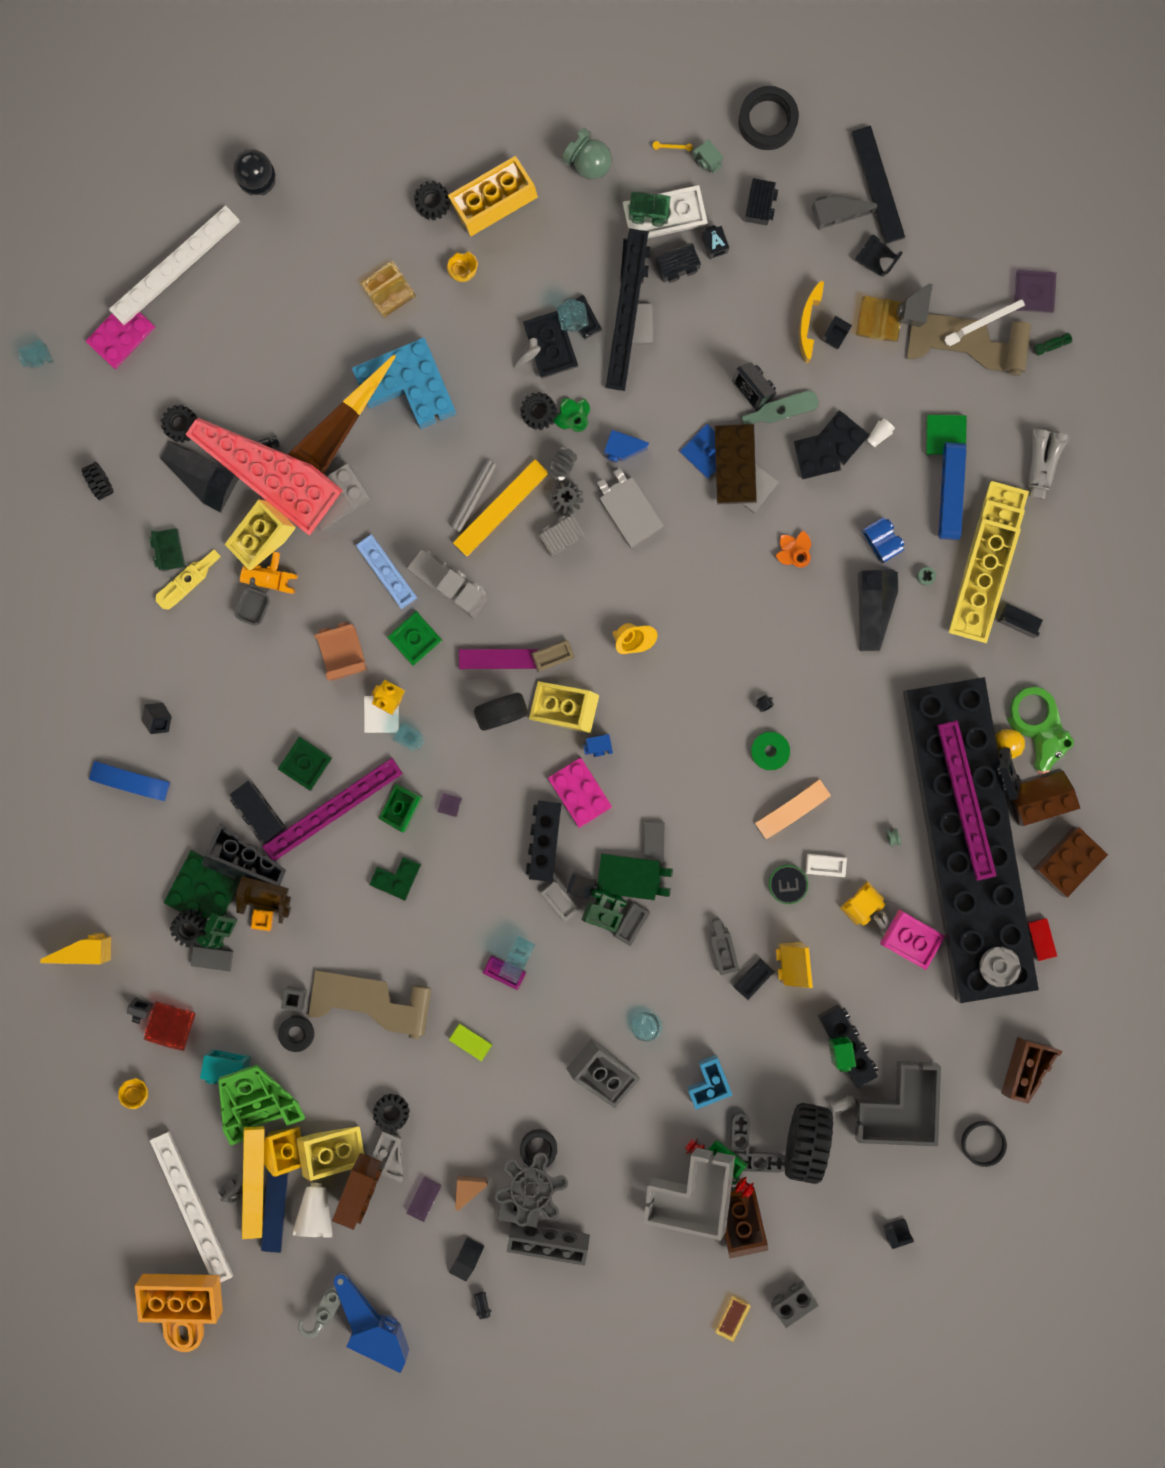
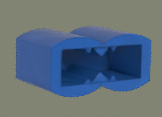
[861,517,904,564]

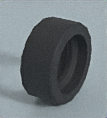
[520,1129,557,1167]

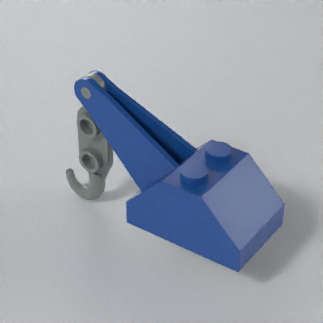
[298,1272,409,1373]

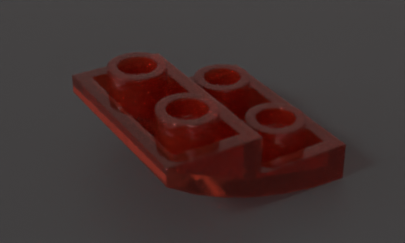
[143,1001,196,1051]

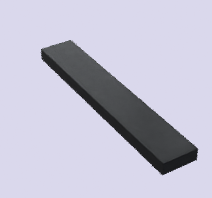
[851,125,905,244]

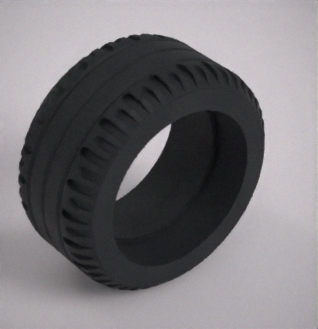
[474,692,528,731]

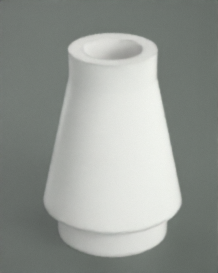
[866,418,895,448]

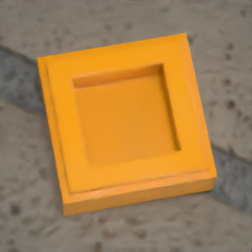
[251,908,274,931]

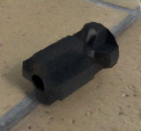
[259,435,280,448]

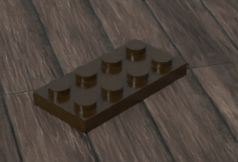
[715,424,757,505]

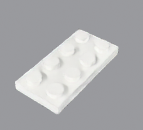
[623,185,708,238]

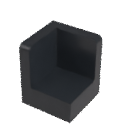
[821,316,852,349]
[142,703,172,734]
[883,1219,914,1249]

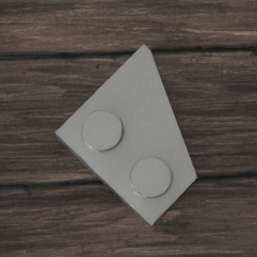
[372,1130,403,1183]

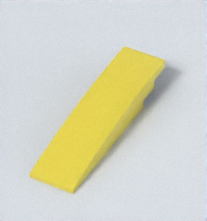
[948,481,1029,643]

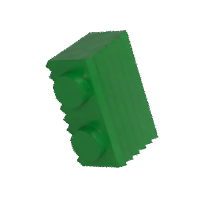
[828,1037,856,1072]

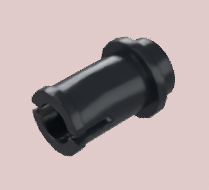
[473,1292,492,1319]

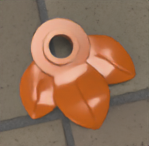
[776,531,812,568]

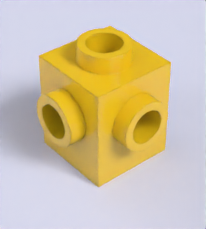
[372,680,405,715]

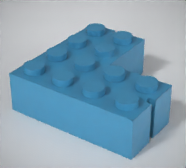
[352,337,456,429]

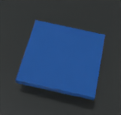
[680,424,716,479]

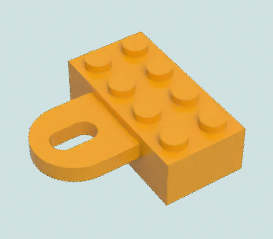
[135,1274,223,1352]

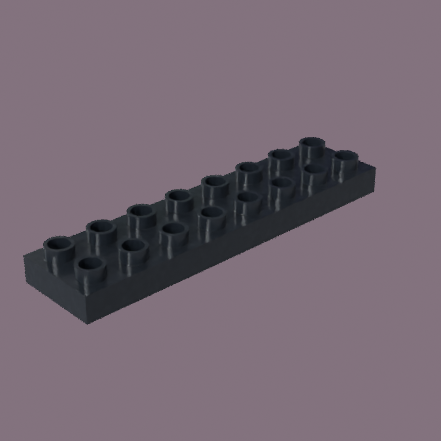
[903,677,1039,1003]

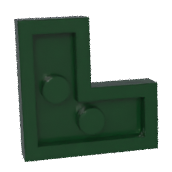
[369,857,422,901]

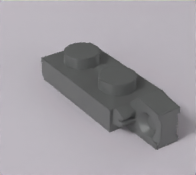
[710,918,740,975]

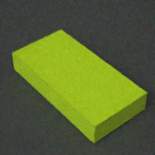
[449,1023,493,1062]

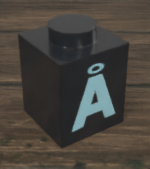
[702,225,729,260]

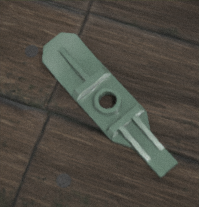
[742,390,819,424]

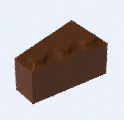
[1001,1037,1063,1104]

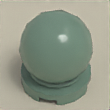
[562,128,612,180]

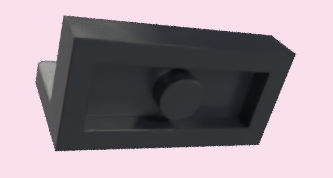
[998,603,1043,638]

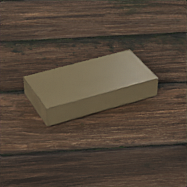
[531,640,575,672]

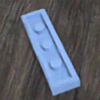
[356,534,417,609]

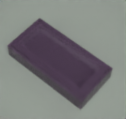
[406,1176,442,1222]

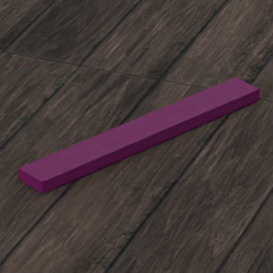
[937,720,997,881]
[262,757,403,862]

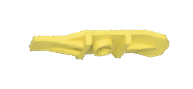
[156,549,221,610]

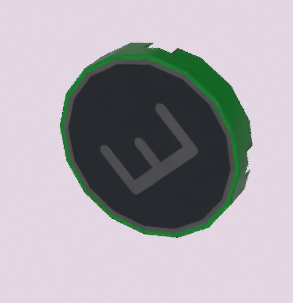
[769,865,808,904]

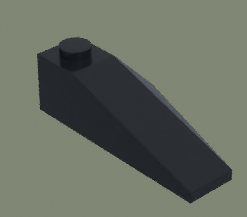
[160,441,239,513]
[858,570,898,651]

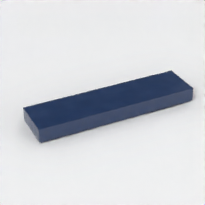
[261,1171,289,1253]

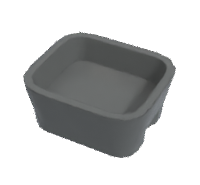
[234,587,270,626]

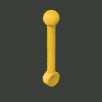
[652,141,693,151]

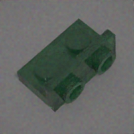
[149,528,186,572]

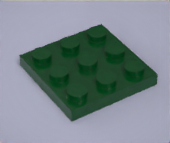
[163,850,240,923]

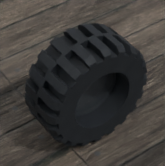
[784,1103,833,1184]

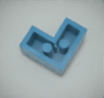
[687,1055,732,1110]

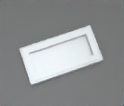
[805,854,847,877]

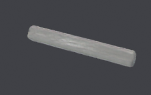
[452,460,496,532]

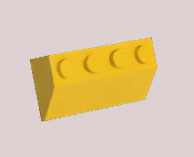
[448,156,538,237]

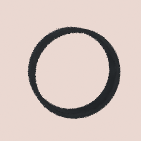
[961,1121,1007,1167]

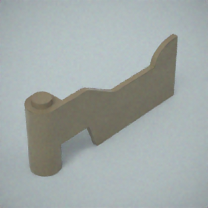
[308,970,432,1039]

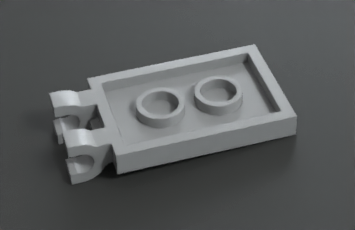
[597,468,664,548]

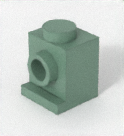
[692,139,723,174]

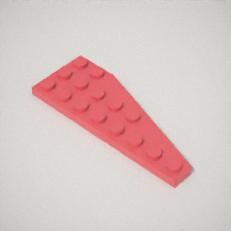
[185,418,343,535]

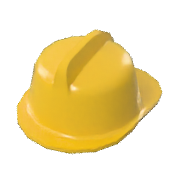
[612,623,657,654]

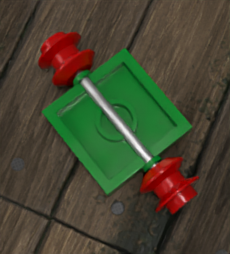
[685,1138,755,1199]

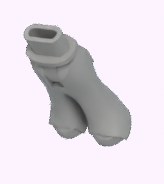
[1028,429,1070,499]

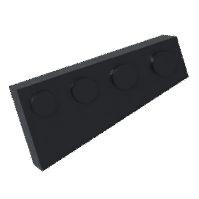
[201,823,286,886]

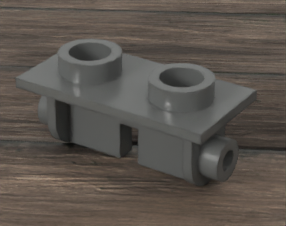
[218,1169,243,1203]

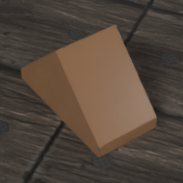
[455,1176,489,1211]

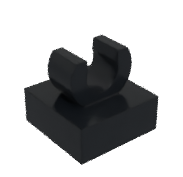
[127,998,154,1024]

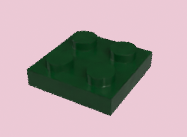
[278,736,333,791]

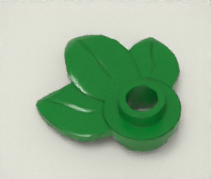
[553,398,590,432]

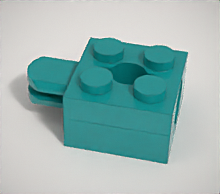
[200,1049,265,1084]

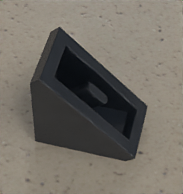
[449,1237,484,1281]

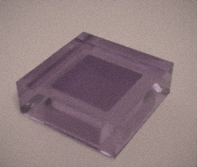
[438,793,462,817]

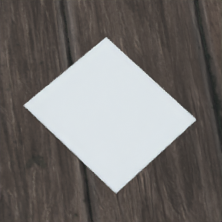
[364,696,399,733]

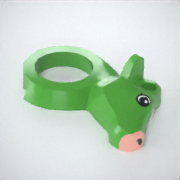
[1006,687,1074,774]

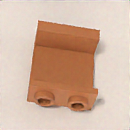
[314,622,368,681]

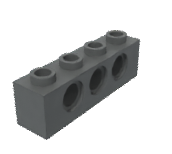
[507,1223,590,1266]

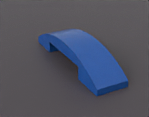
[89,761,170,801]

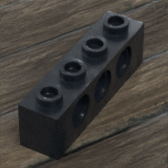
[526,800,562,882]
[817,1005,878,1088]

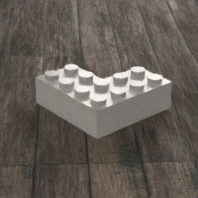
[407,550,487,619]
[643,1148,735,1240]

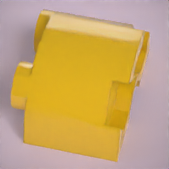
[840,881,886,926]

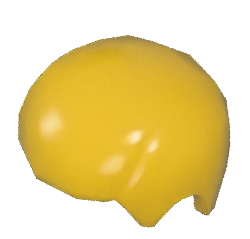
[447,252,478,282]
[995,729,1025,759]
[118,1078,149,1109]

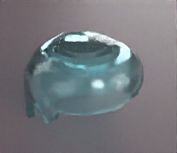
[631,1012,663,1042]

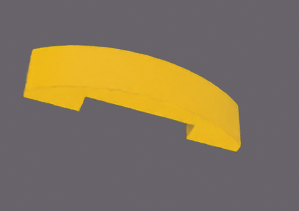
[799,281,824,363]

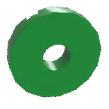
[751,732,790,770]

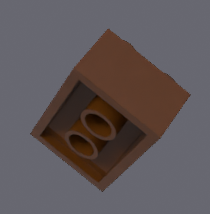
[724,1187,768,1259]

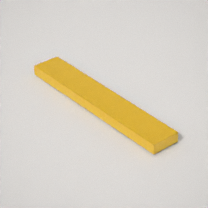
[453,459,548,557]
[241,1126,264,1239]

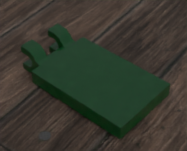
[597,853,673,901]

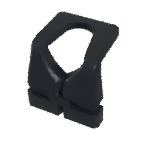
[855,235,903,277]

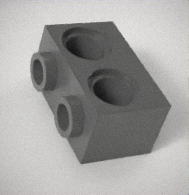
[771,1281,819,1328]

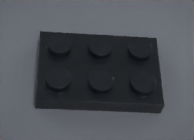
[523,310,578,379]

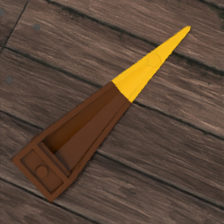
[288,354,396,474]

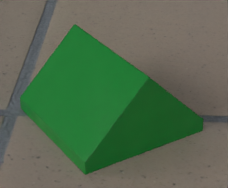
[378,783,423,833]

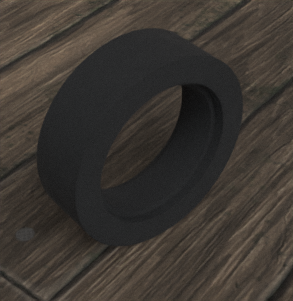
[738,86,799,150]

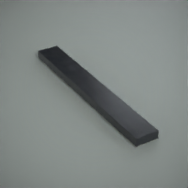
[606,228,649,391]

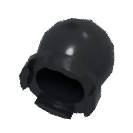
[233,149,276,196]

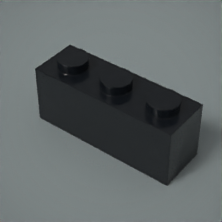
[229,780,287,842]

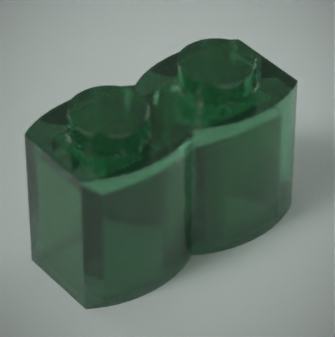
[629,192,671,227]

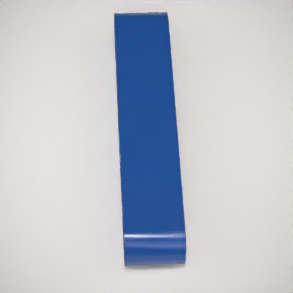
[938,442,966,540]

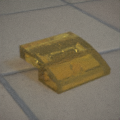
[360,261,416,318]
[856,296,902,342]

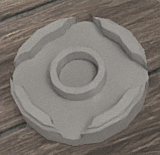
[980,947,1021,987]

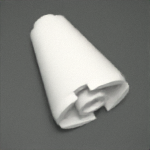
[292,1183,333,1237]

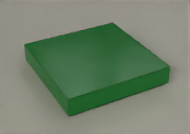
[926,415,967,455]
[387,611,443,667]

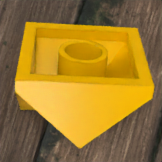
[264,1127,302,1177]

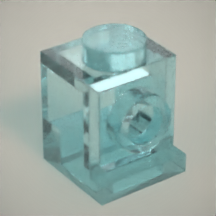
[18,340,53,368]
[393,723,425,752]

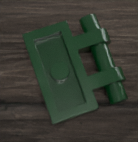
[581,889,627,933]
[197,913,238,949]

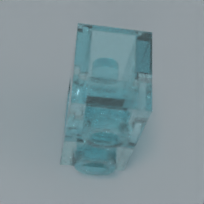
[499,936,535,983]

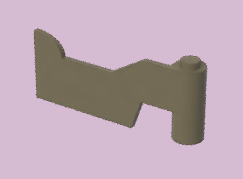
[907,314,1031,376]

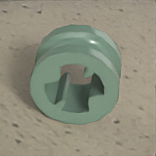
[917,567,936,585]
[886,828,901,847]

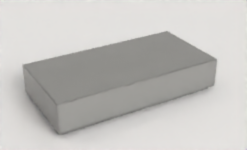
[540,880,580,923]

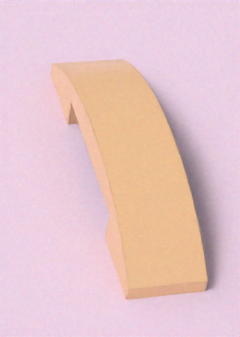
[755,779,831,839]

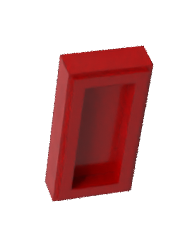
[1027,918,1057,961]

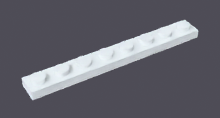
[109,205,240,325]
[150,1131,233,1283]

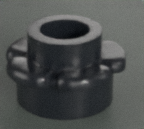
[755,695,774,712]

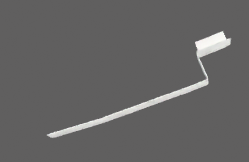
[944,299,1025,347]

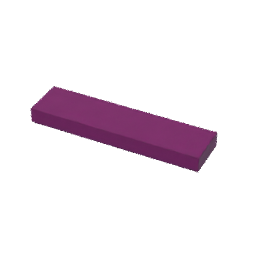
[459,649,538,669]

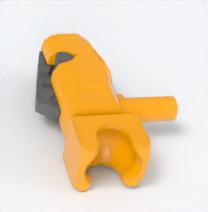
[240,552,298,594]

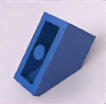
[604,430,649,463]

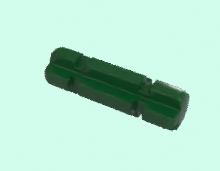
[1034,333,1072,356]

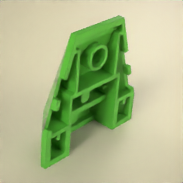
[218,1064,306,1146]

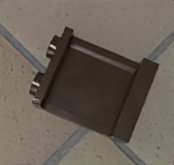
[236,876,291,924]

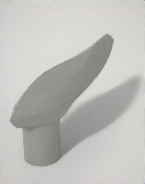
[514,338,541,370]

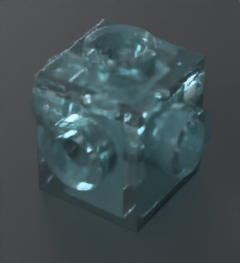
[557,299,589,333]

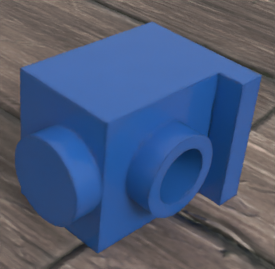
[583,734,613,757]

